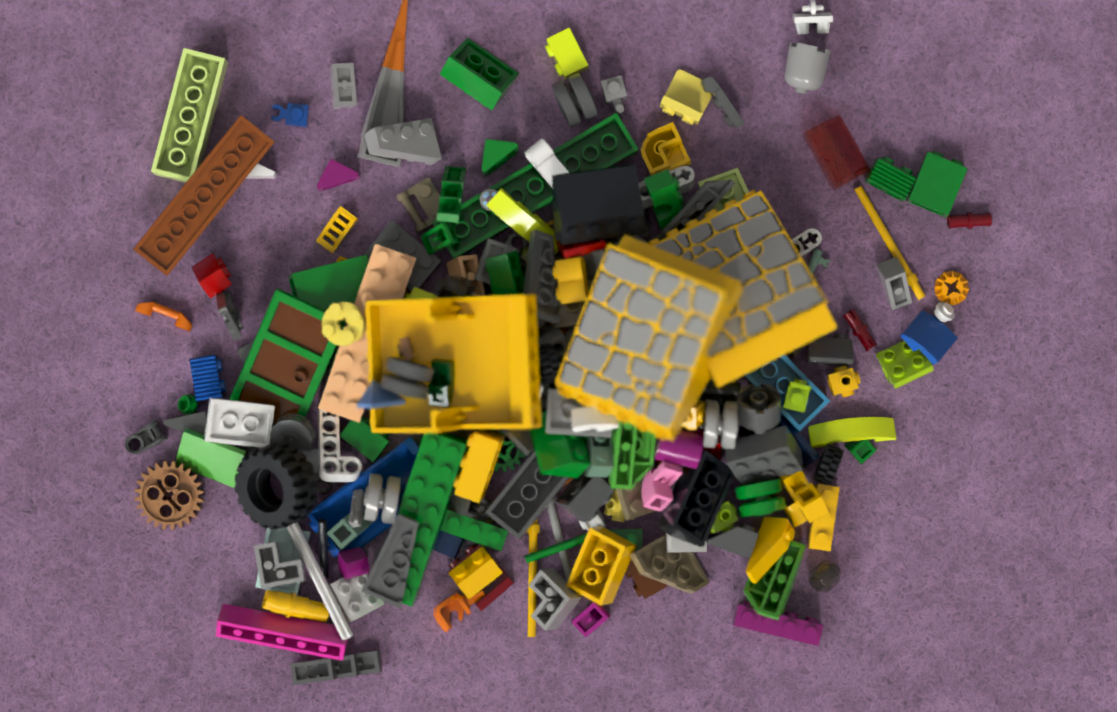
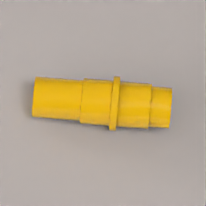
[262,589,329,623]

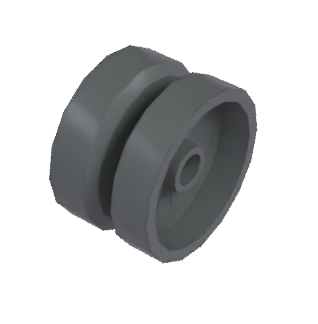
[551,72,598,128]
[380,356,435,399]

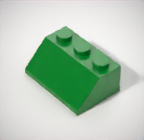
[440,37,520,110]
[529,411,591,478]

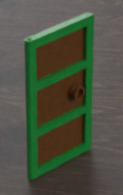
[229,288,347,428]

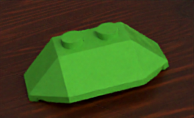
[609,421,656,489]
[743,540,806,620]

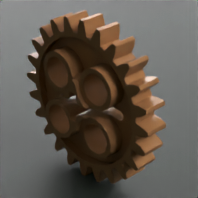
[134,460,205,530]

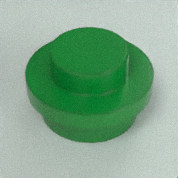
[178,394,197,415]

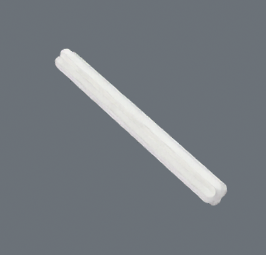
[287,522,353,640]

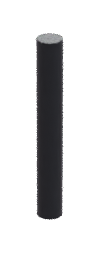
[318,519,329,579]

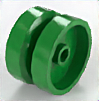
[735,479,787,517]

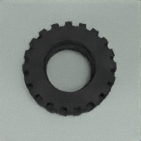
[234,443,319,530]

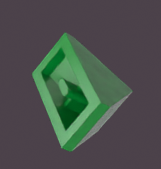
[420,222,459,255]

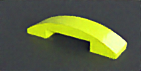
[808,417,896,448]

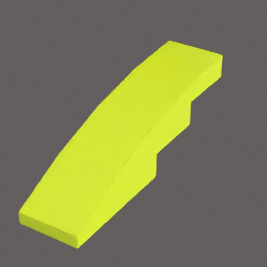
[486,188,559,254]

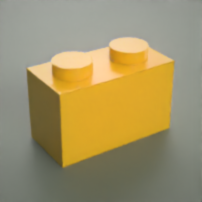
[449,547,503,599]

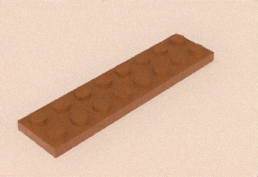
[133,115,274,276]

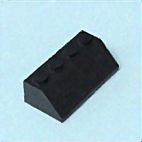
[657,450,735,547]

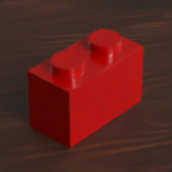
[192,253,232,299]

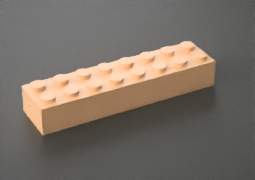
[318,244,416,422]

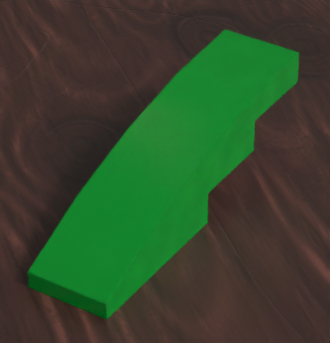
[437,166,466,223]

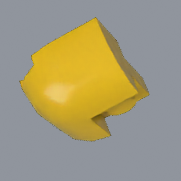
[641,122,691,176]

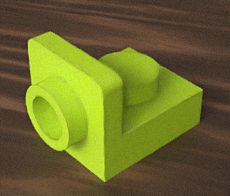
[783,379,811,413]

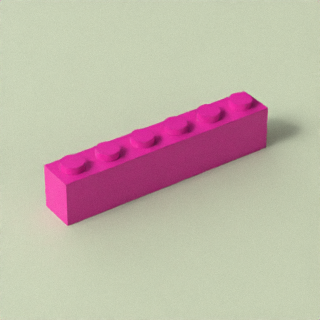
[216,604,349,661]

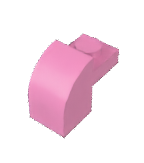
[641,461,683,512]

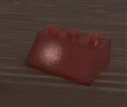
[803,115,870,191]

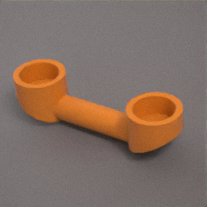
[135,302,193,332]

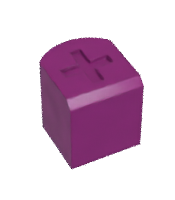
[338,547,369,580]

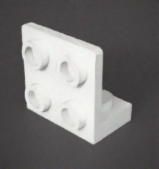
[329,574,384,624]

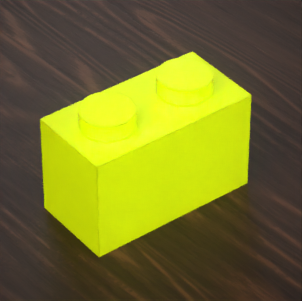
[545,28,588,80]

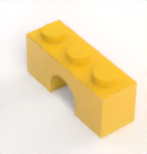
[778,471,828,523]
[807,484,839,551]

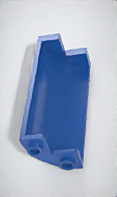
[308,436,419,557]

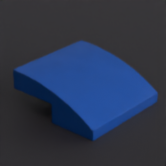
[900,310,958,365]

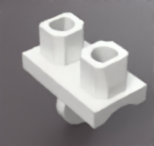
[793,0,833,34]

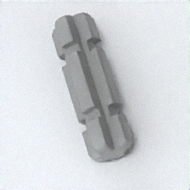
[349,489,365,528]

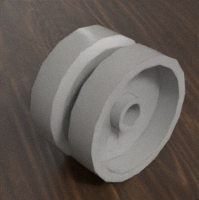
[703,400,738,449]
[363,473,401,524]

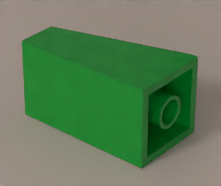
[288,255,370,310]

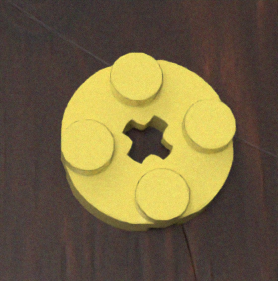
[322,302,366,346]

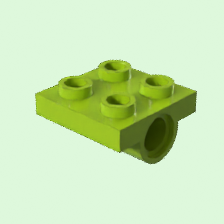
[876,341,934,389]

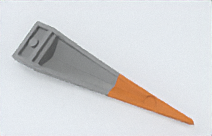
[358,0,408,167]

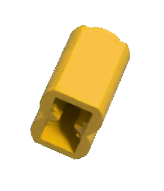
[553,257,590,304]

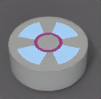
[480,189,497,211]

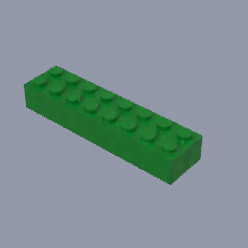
[398,432,468,607]

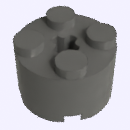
[737,384,781,434]

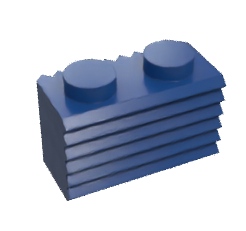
[189,354,227,402]

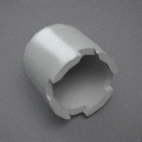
[784,42,831,94]

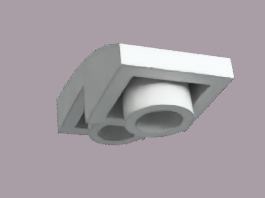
[571,406,619,432]

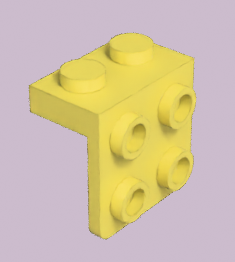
[660,70,712,125]

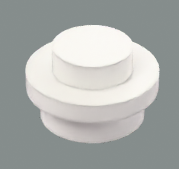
[934,302,955,322]

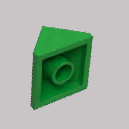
[482,139,519,178]

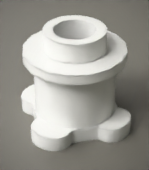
[579,509,606,531]

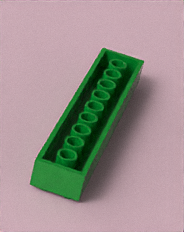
[432,113,638,259]

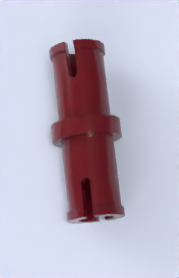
[947,212,992,229]
[843,308,877,351]

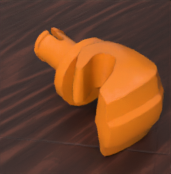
[433,590,486,632]

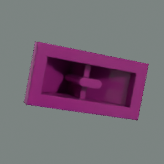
[317,159,360,192]
[572,601,611,637]

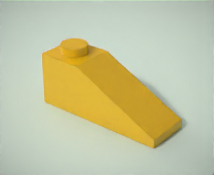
[745,517,795,583]

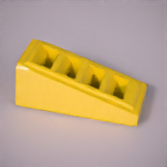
[316,206,358,254]

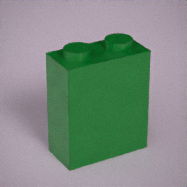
[906,151,968,218]

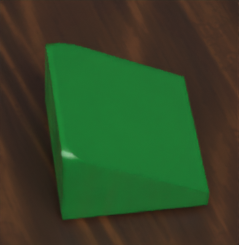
[844,440,877,465]

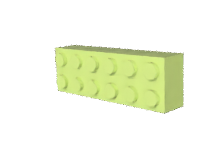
[151,48,228,183]

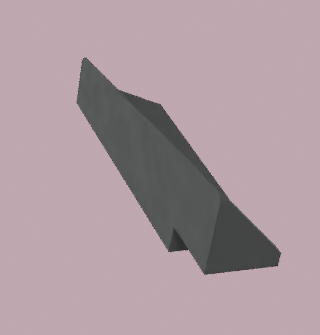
[651,179,735,241]

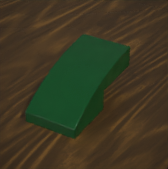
[428,358,455,408]

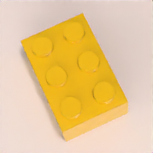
[453,429,506,503]
[566,526,637,606]

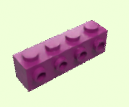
[733,601,823,646]

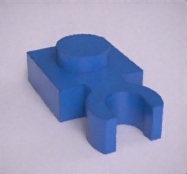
[271,103,309,127]

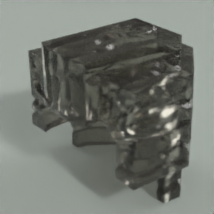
[434,275,476,298]

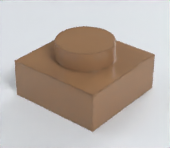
[397,336,415,361]

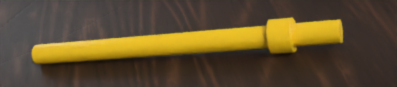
[854,186,926,300]
[527,519,540,637]

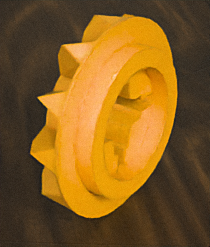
[934,271,969,305]

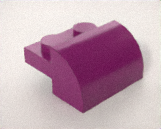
[655,427,704,469]

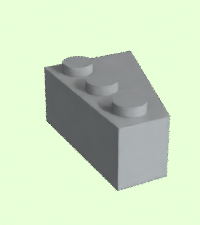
[364,118,442,165]

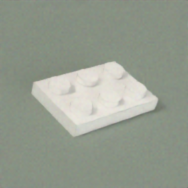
[204,398,275,448]

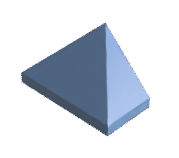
[357,380,406,408]

